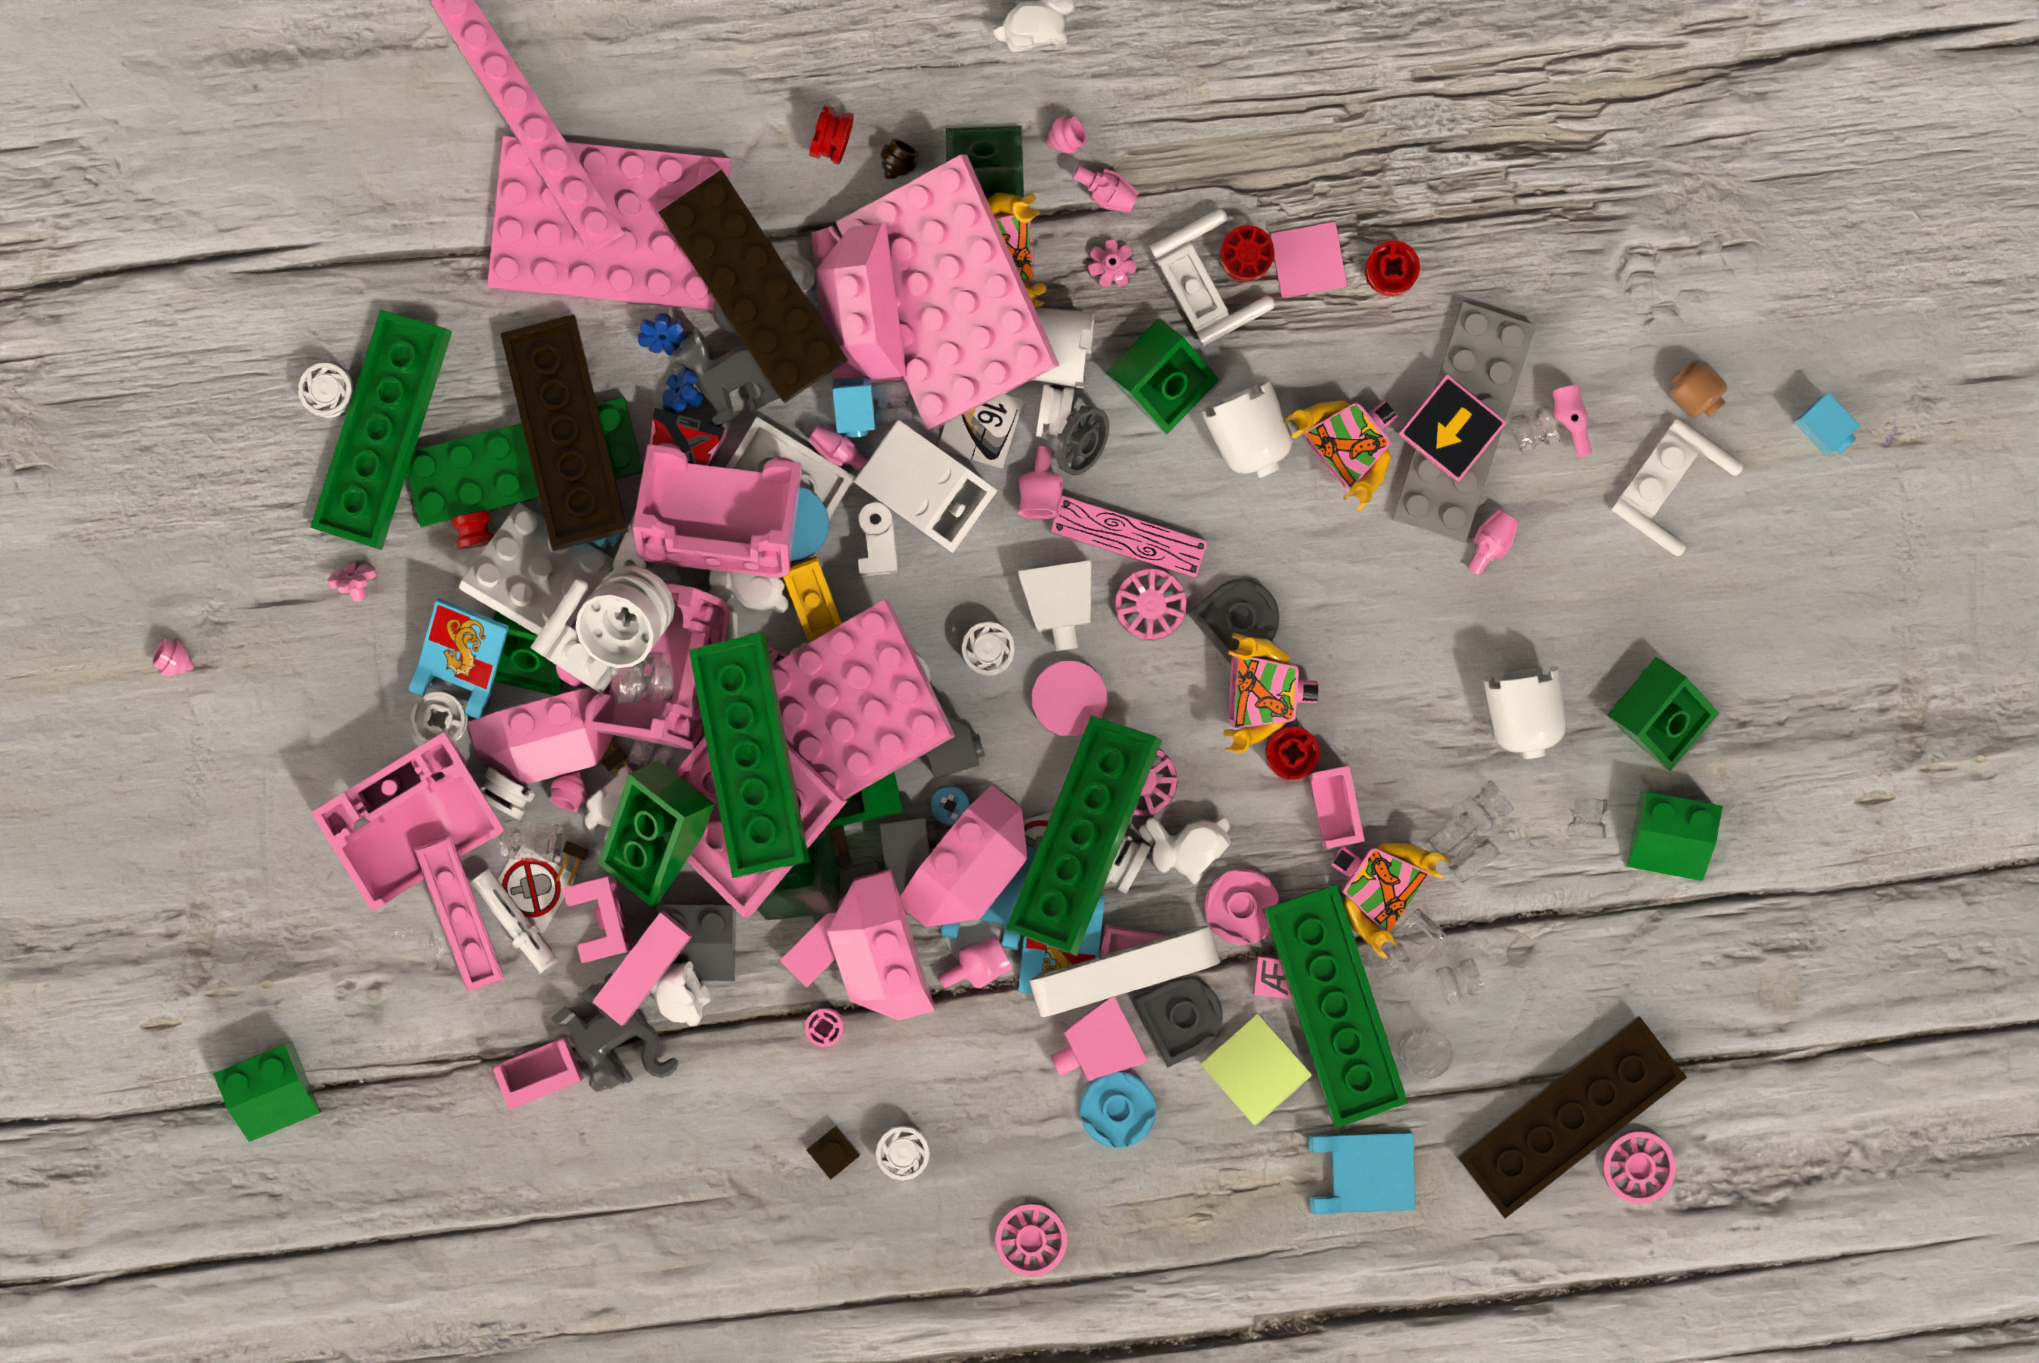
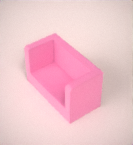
[1309,766,1365,849]
[492,1036,584,1110]

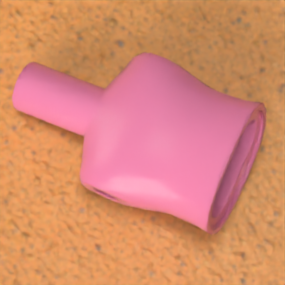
[1552,385,1593,458]
[1018,446,1063,520]
[938,934,1013,989]

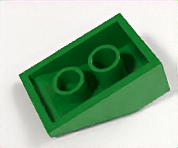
[597,761,715,907]

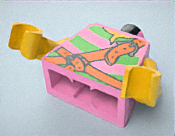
[987,192,1046,309]
[1284,400,1398,512]
[1223,633,1319,753]
[1331,842,1451,959]

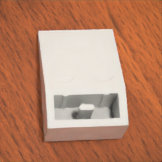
[853,419,998,553]

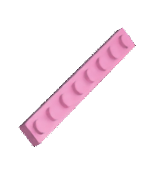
[430,0,624,254]

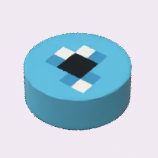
[931,787,969,825]

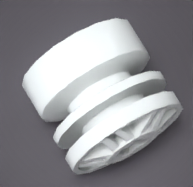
[576,566,675,668]

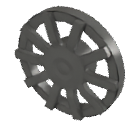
[1054,405,1109,475]

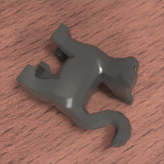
[672,301,780,426]
[551,973,678,1092]

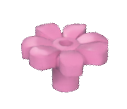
[1088,240,1137,288]
[327,561,377,601]

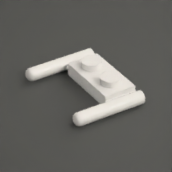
[1149,209,1275,347]
[1611,417,1743,556]
[530,579,619,694]

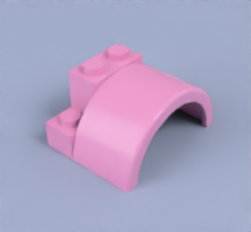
[311,730,504,911]

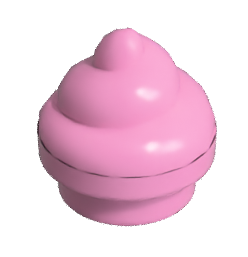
[1046,116,1087,154]
[152,638,194,677]
[550,771,588,812]

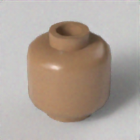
[1670,360,1727,417]

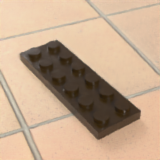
[658,169,848,403]
[500,314,629,551]
[1456,1016,1687,1219]

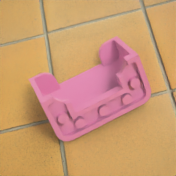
[633,443,802,577]
[584,584,729,750]

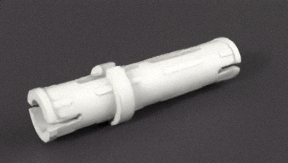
[470,869,559,975]

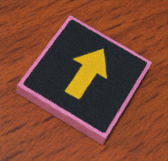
[1398,375,1507,483]

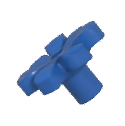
[638,313,687,355]
[663,368,703,413]

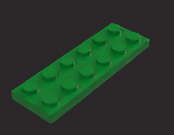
[310,310,452,550]
[407,397,643,528]
[689,633,810,878]
[1006,715,1162,956]
[1262,884,1408,1128]

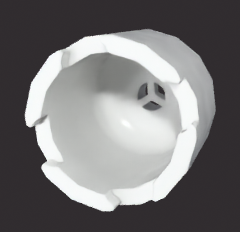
[1032,307,1094,389]
[1201,380,1293,478]
[1483,667,1566,759]

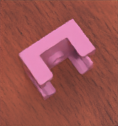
[562,876,633,964]

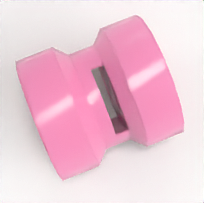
[805,1007,844,1047]

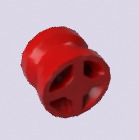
[451,511,494,550]

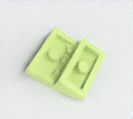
[1200,1014,1312,1126]

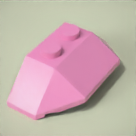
[815,223,907,380]
[468,683,615,786]
[900,785,1028,928]
[827,869,935,1020]

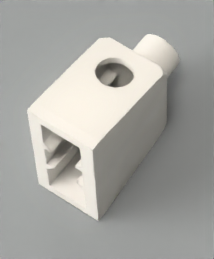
[1018,560,1091,652]

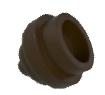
[880,139,919,179]

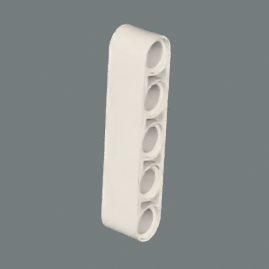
[1029,925,1220,1017]

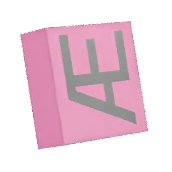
[1254,956,1292,999]

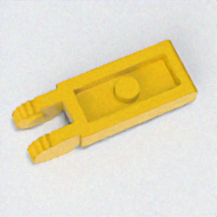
[783,556,842,642]

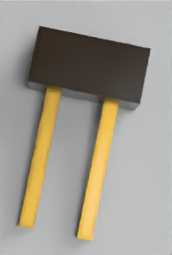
[556,841,589,885]

